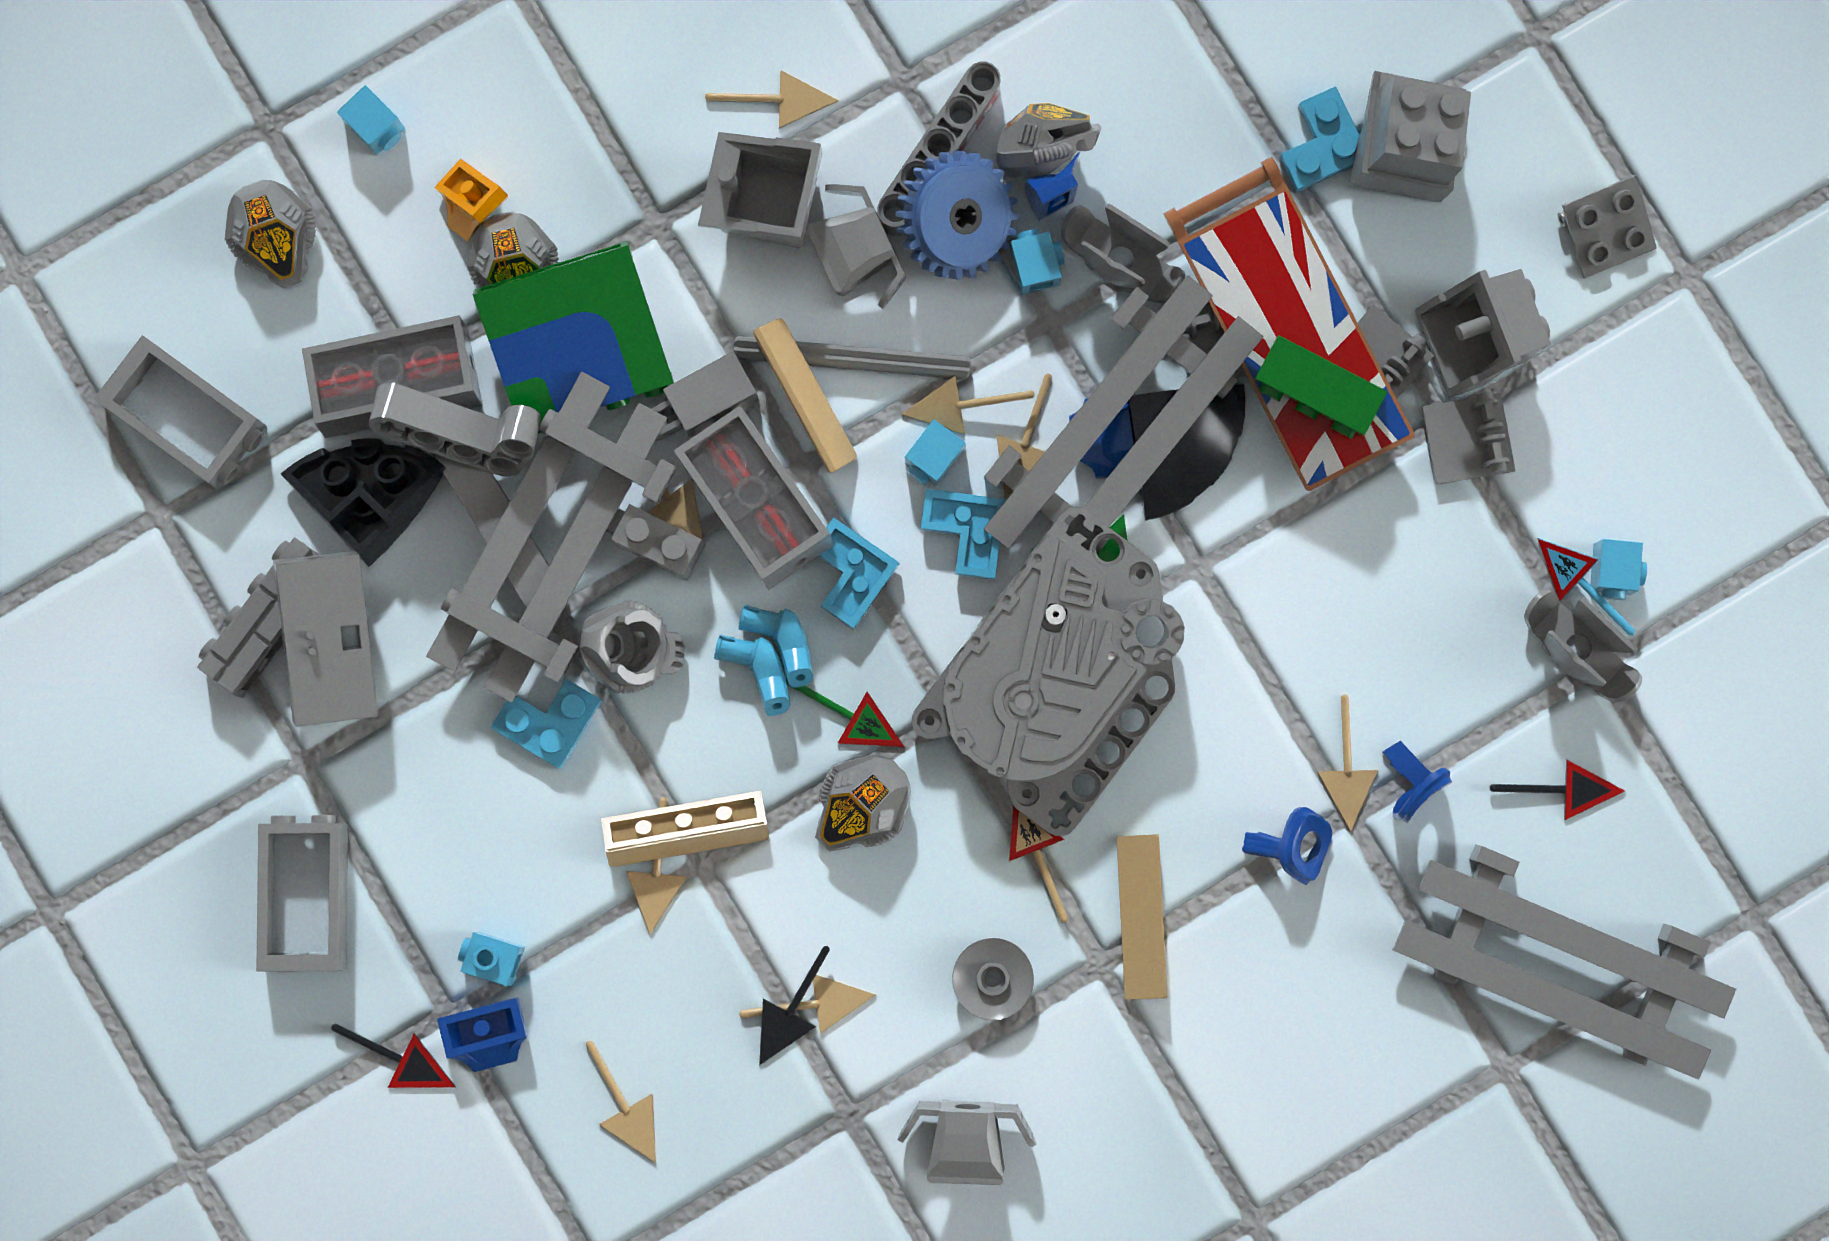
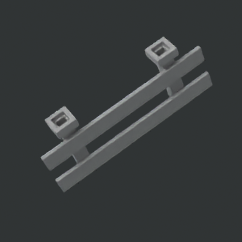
[983,275,1264,554]
[426,371,677,703]
[1393,844,1737,1080]

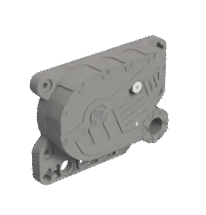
[911,507,1185,836]

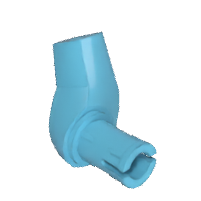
[739,604,813,687]
[714,634,790,716]

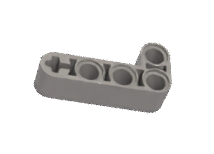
[369,383,541,477]

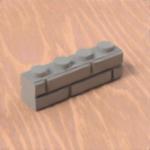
[197,537,320,698]

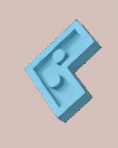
[1279,86,1360,193]
[921,489,1006,580]
[818,517,900,630]
[490,679,603,769]

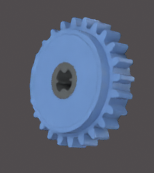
[895,151,1019,280]

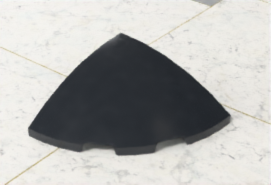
[1127,384,1246,521]
[281,438,446,567]

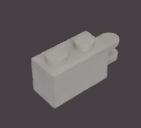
[651,351,759,441]
[607,504,705,581]

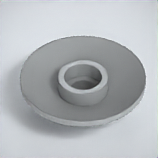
[952,938,1034,1020]

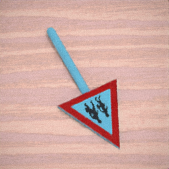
[1537,538,1635,636]

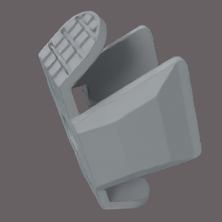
[806,184,906,309]
[1061,204,1185,303]
[1524,589,1642,702]
[897,1100,1037,1185]

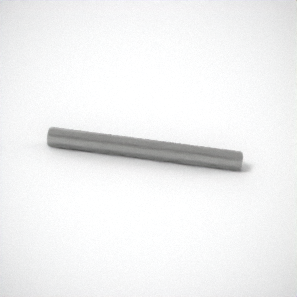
[734,336,971,379]

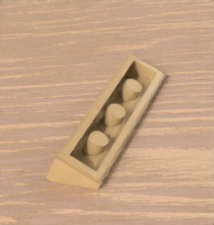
[753,318,857,473]
[601,791,769,867]
[1116,834,1167,1000]

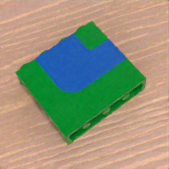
[472,240,674,434]

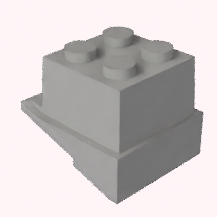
[1350,71,1471,202]
[698,132,823,248]
[1415,269,1551,398]

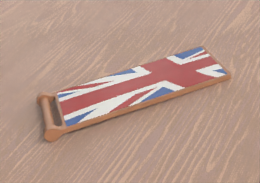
[1163,157,1415,491]

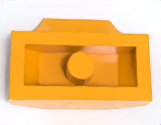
[434,158,508,242]

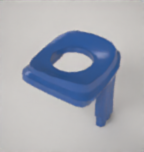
[1382,740,1452,823]
[1242,807,1332,885]

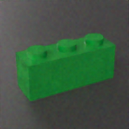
[1254,335,1388,439]

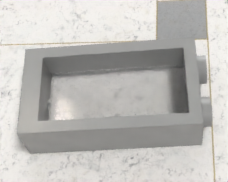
[94,335,266,489]
[256,815,348,972]

